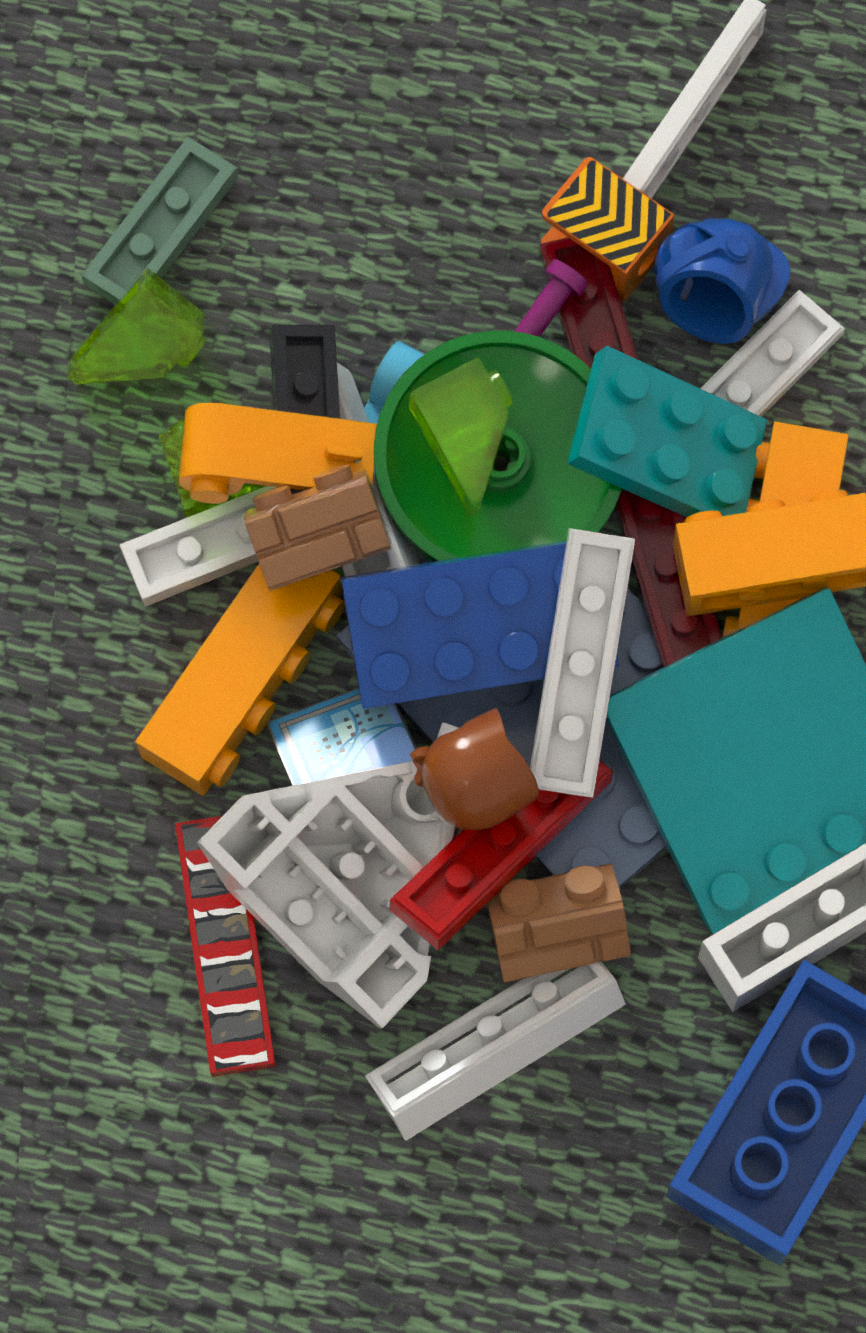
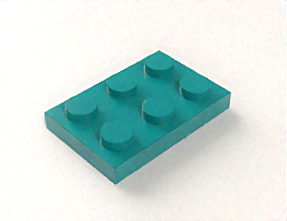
[567,346,767,517]

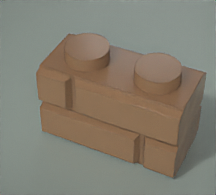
[244,465,391,591]
[487,863,631,982]

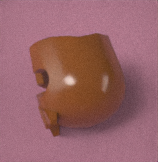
[410,708,539,830]

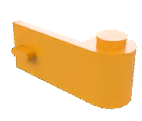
[179,402,377,504]

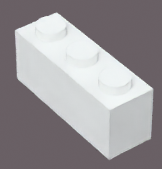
[698,843,866,1012]

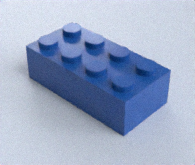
[341,540,619,709]
[666,959,866,1266]

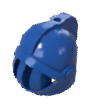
[654,218,791,344]

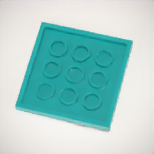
[606,587,866,934]

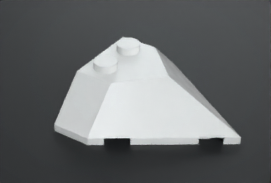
[197,761,455,1028]

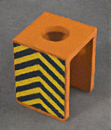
[541,157,674,303]

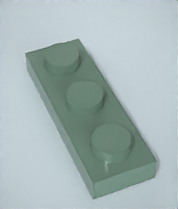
[81,137,239,316]

